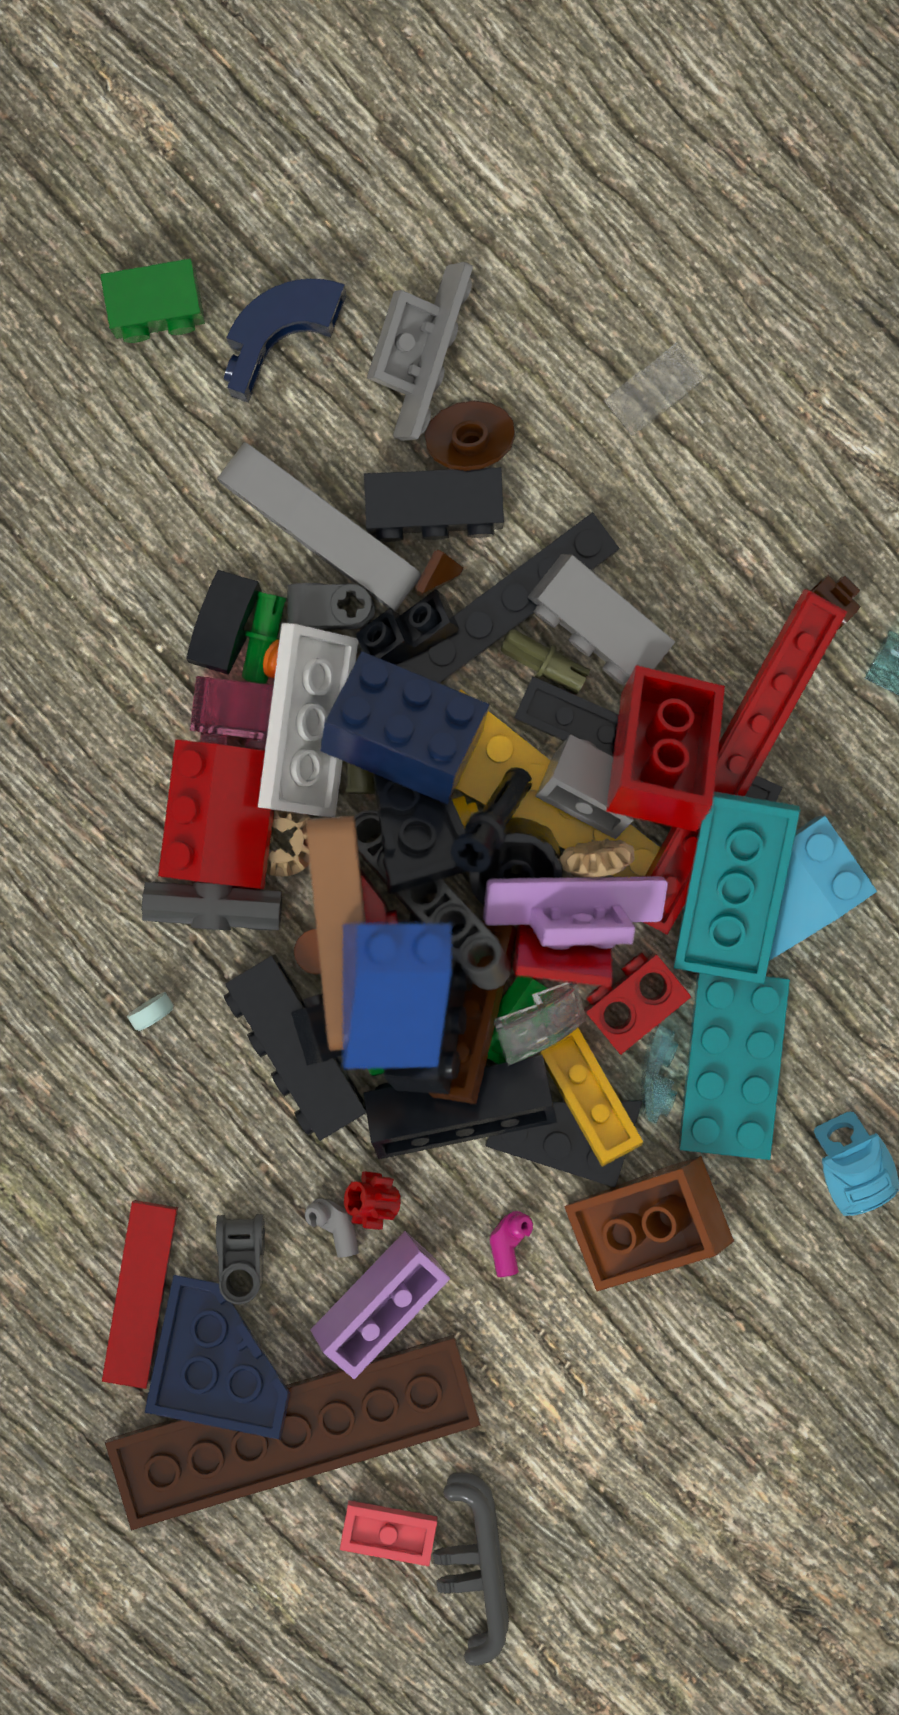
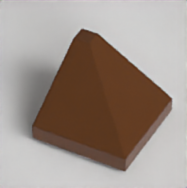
[416,549,464,598]

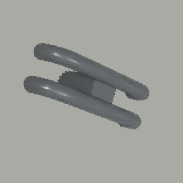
[433,1472,509,1666]

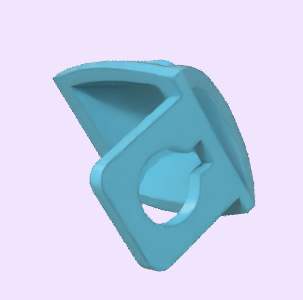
[814,1111,899,1216]

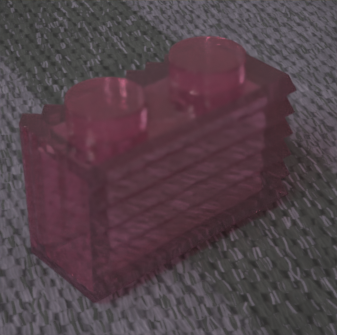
[190,676,274,750]

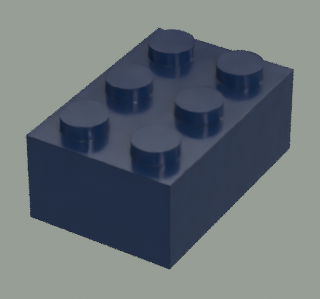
[320,651,490,804]

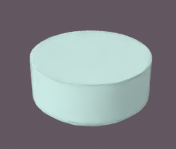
[127,992,174,1031]

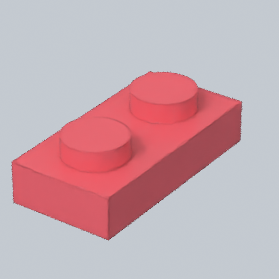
[340,1500,438,1566]

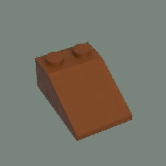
[564,1156,734,1292]

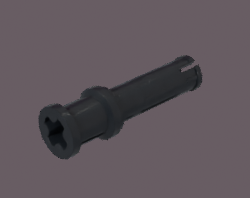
[451,767,532,873]

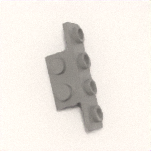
[367,262,473,441]

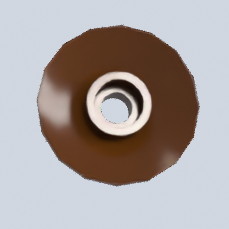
[425,400,516,471]

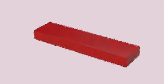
[102,1200,178,1389]

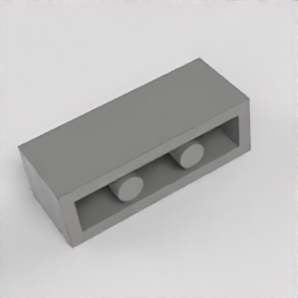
[528,554,675,685]

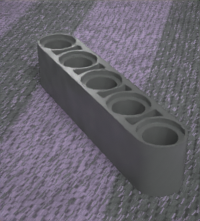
[354,810,511,990]

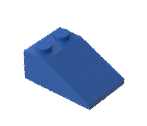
[343,924,451,1069]

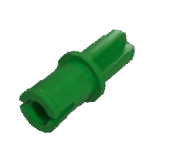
[242,592,287,684]

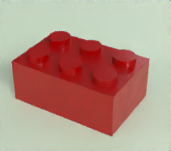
[606,665,725,832]

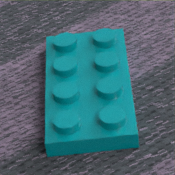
[674,792,800,984]
[678,972,790,1160]

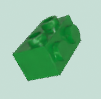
[100,258,205,343]

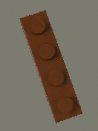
[429,921,517,1104]

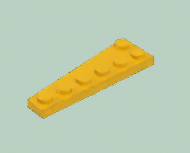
[456,689,660,877]

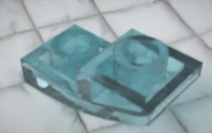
[641,1024,678,1124]

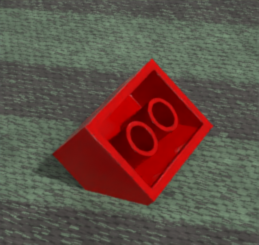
[158,739,274,889]

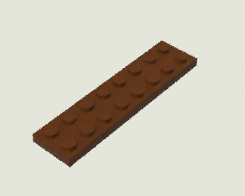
[105,1335,481,1531]

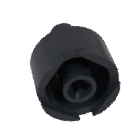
[470,818,563,906]

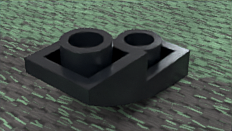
[186,570,262,675]
[356,589,460,664]

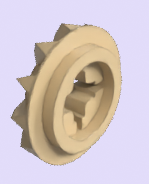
[266,810,311,877]
[560,839,635,878]

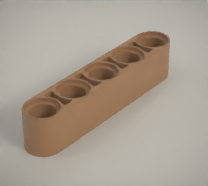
[306,815,366,1051]

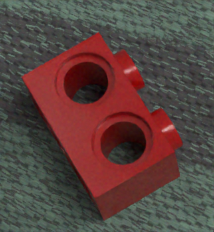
[583,952,691,1055]

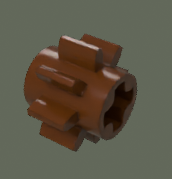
[810,574,861,630]

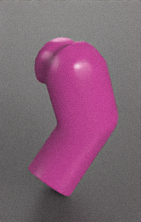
[489,1211,533,1277]

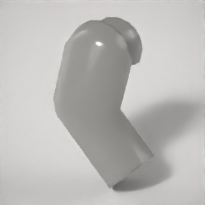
[305,1198,359,1258]

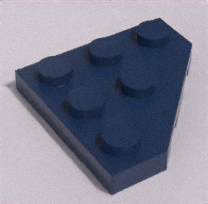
[144,1275,290,1439]

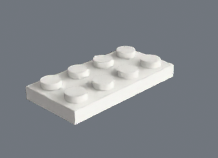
[258,623,358,818]

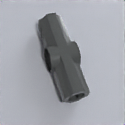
[141,881,282,931]

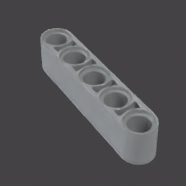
[217,442,422,611]

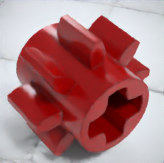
[344,1171,401,1230]

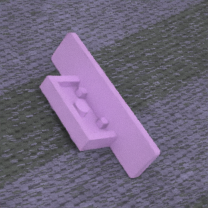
[483,876,668,950]

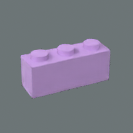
[310,1231,450,1379]

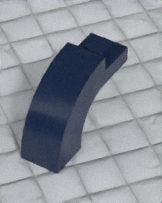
[224,279,347,403]

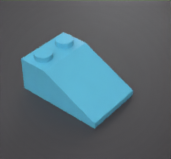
[769,816,877,961]

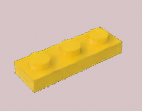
[535,1023,643,1167]

